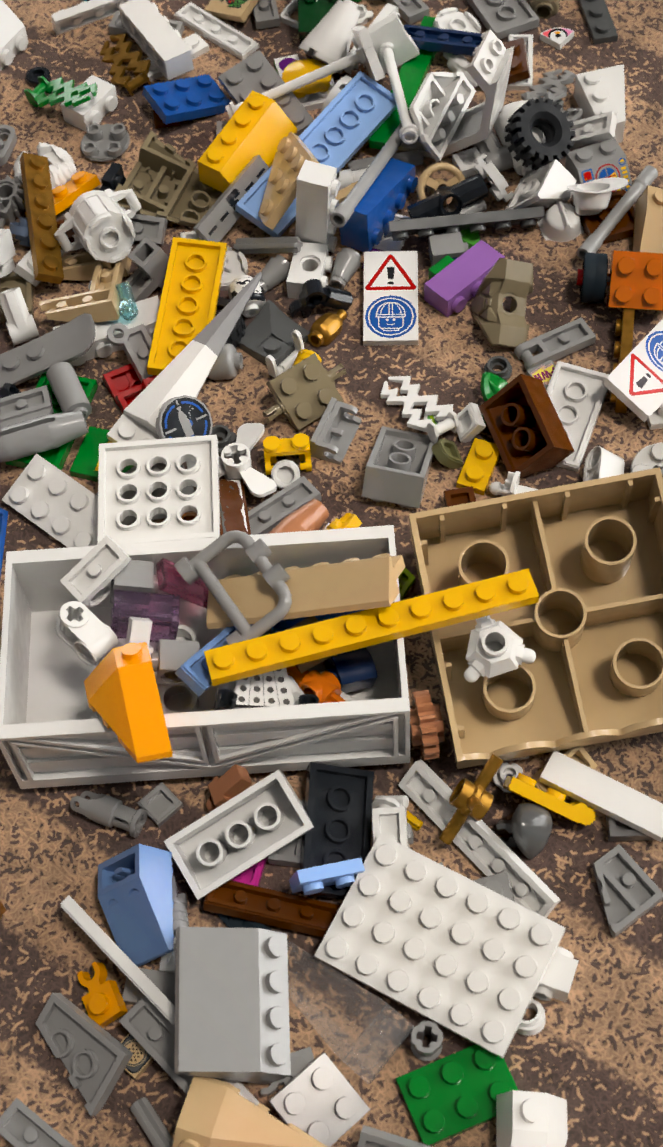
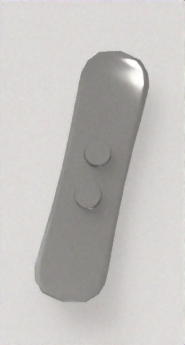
[0,313,96,388]

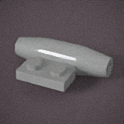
[0,385,89,462]

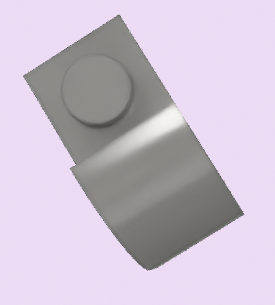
[120,236,169,302]

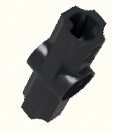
[407,173,489,219]

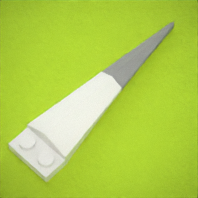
[107,272,262,443]

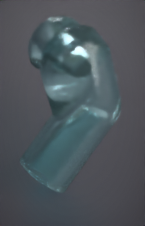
[116,281,139,321]

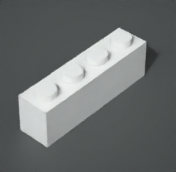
[119,0,194,81]
[296,160,340,253]
[52,295,160,366]

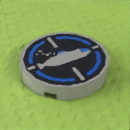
[155,395,213,439]

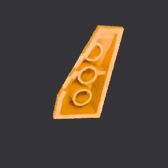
[84,642,173,763]

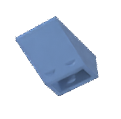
[98,844,174,967]

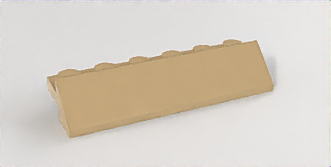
[206,553,405,630]

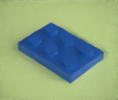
[142,74,231,124]

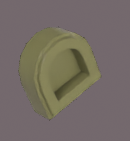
[432,438,464,470]

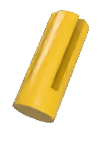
[407,810,423,831]

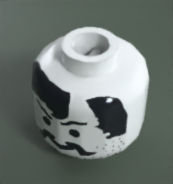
[228,275,266,318]

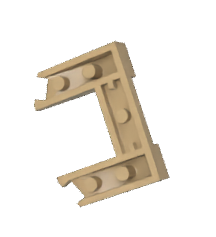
[39,252,131,322]

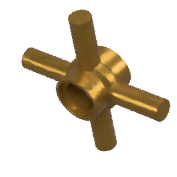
[439,753,504,845]

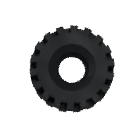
[505,97,575,170]

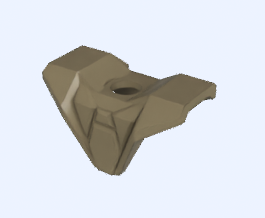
[471,258,533,349]

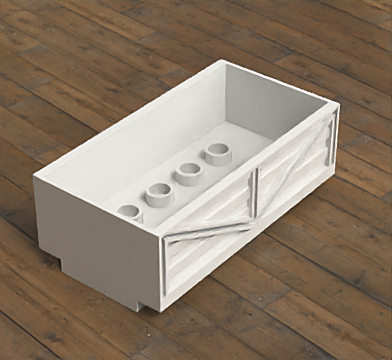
[0,525,410,789]

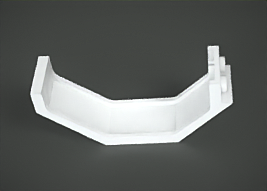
[366,29,515,159]

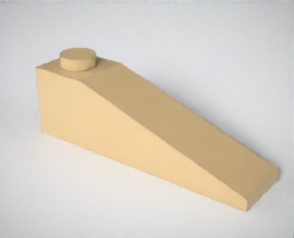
[633,185,663,253]
[172,1076,327,1147]

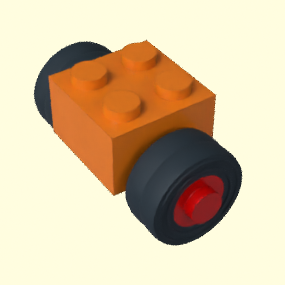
[577,250,663,311]

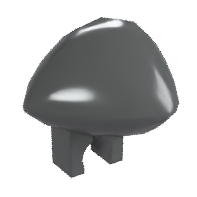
[497,802,553,860]

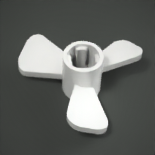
[186,423,277,498]

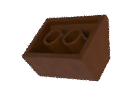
[479,374,575,478]

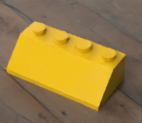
[197,90,297,193]

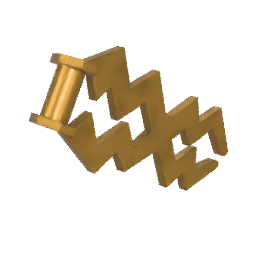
[99,33,152,96]

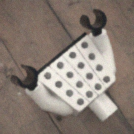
[214,668,319,710]

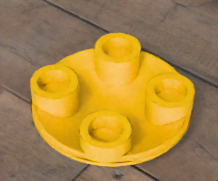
[282,59,332,98]

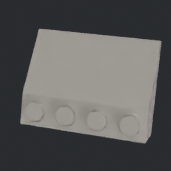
[175,927,291,1085]

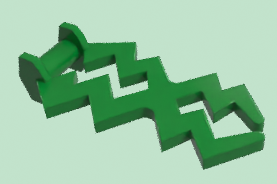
[24,76,98,108]

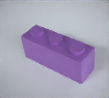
[424,240,505,317]

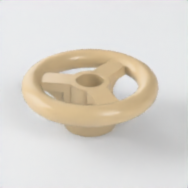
[417,162,465,206]

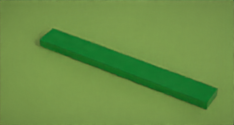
[369,16,437,150]

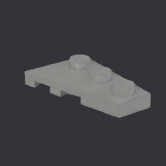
[35,993,133,1116]

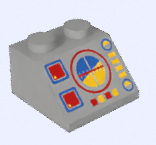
[565,138,632,192]

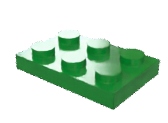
[396,1044,519,1146]

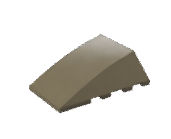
[114,130,223,228]

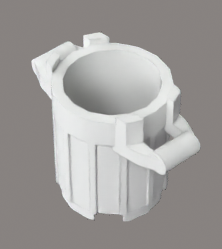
[54,188,142,263]

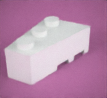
[574,64,626,143]

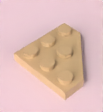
[258,131,319,230]

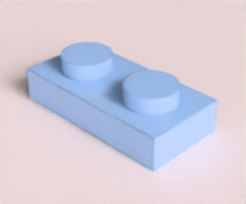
[289,858,365,895]

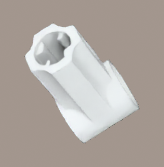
[0,287,40,346]

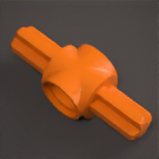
[286,665,345,703]

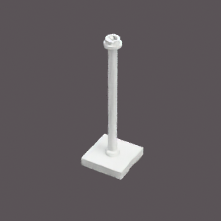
[352,13,420,144]
[225,25,385,119]

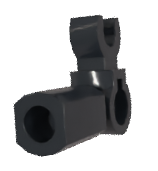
[289,279,353,318]

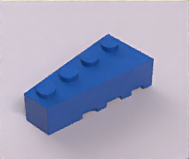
[340,158,418,252]

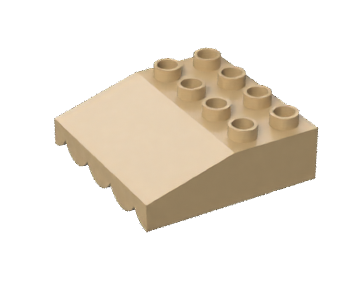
[409,467,663,769]

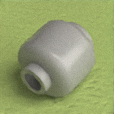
[208,343,243,380]

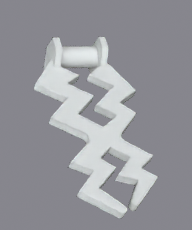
[380,376,459,444]

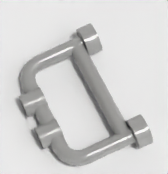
[174,530,292,644]

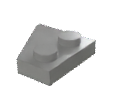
[592,844,663,938]

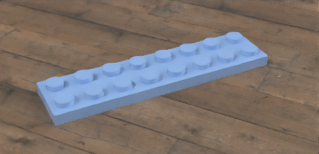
[235,71,397,237]

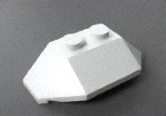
[409,72,476,162]

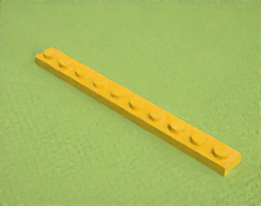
[204,569,539,686]

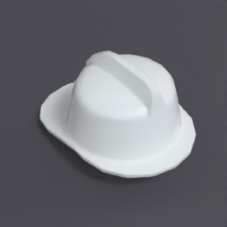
[567,177,628,216]
[537,201,584,242]

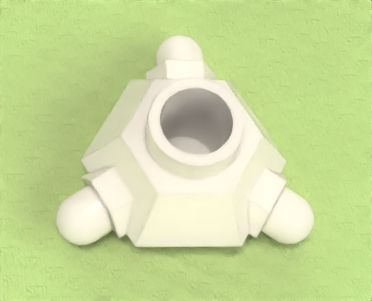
[464,615,536,683]

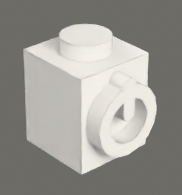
[534,946,579,1003]

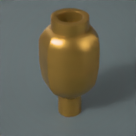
[308,309,348,347]

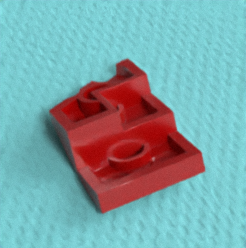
[102,363,158,413]

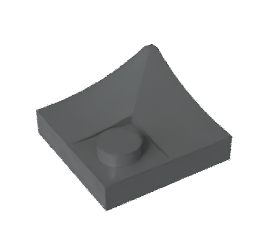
[238,300,310,367]

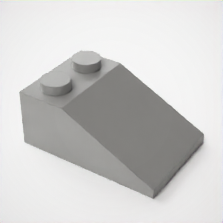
[362,426,434,508]

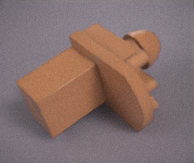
[206,764,252,812]

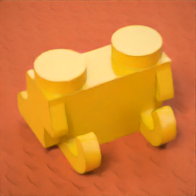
[263,433,312,475]

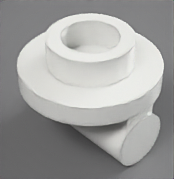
[372,795,409,808]

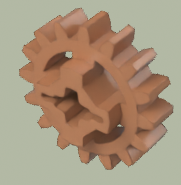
[410,689,445,761]

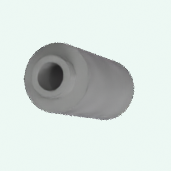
[46,362,92,420]

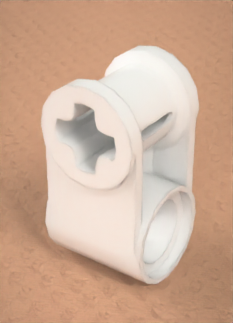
[55,601,118,666]

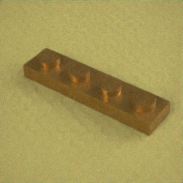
[610,308,635,413]

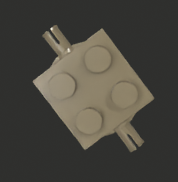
[262,353,347,431]

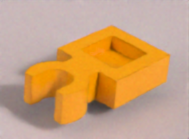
[78,961,128,1028]

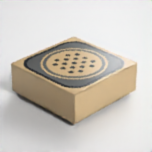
[121,1033,154,1080]

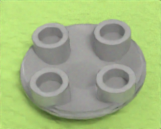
[80,123,130,162]

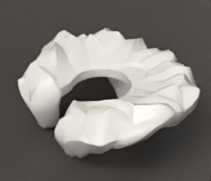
[13,142,76,190]

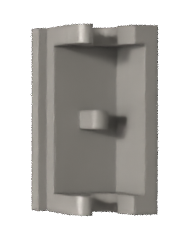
[310,398,362,465]

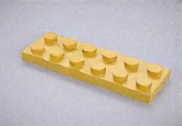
[147,237,227,375]

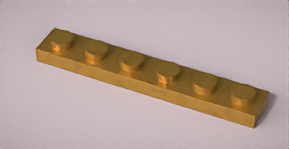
[20,152,64,284]

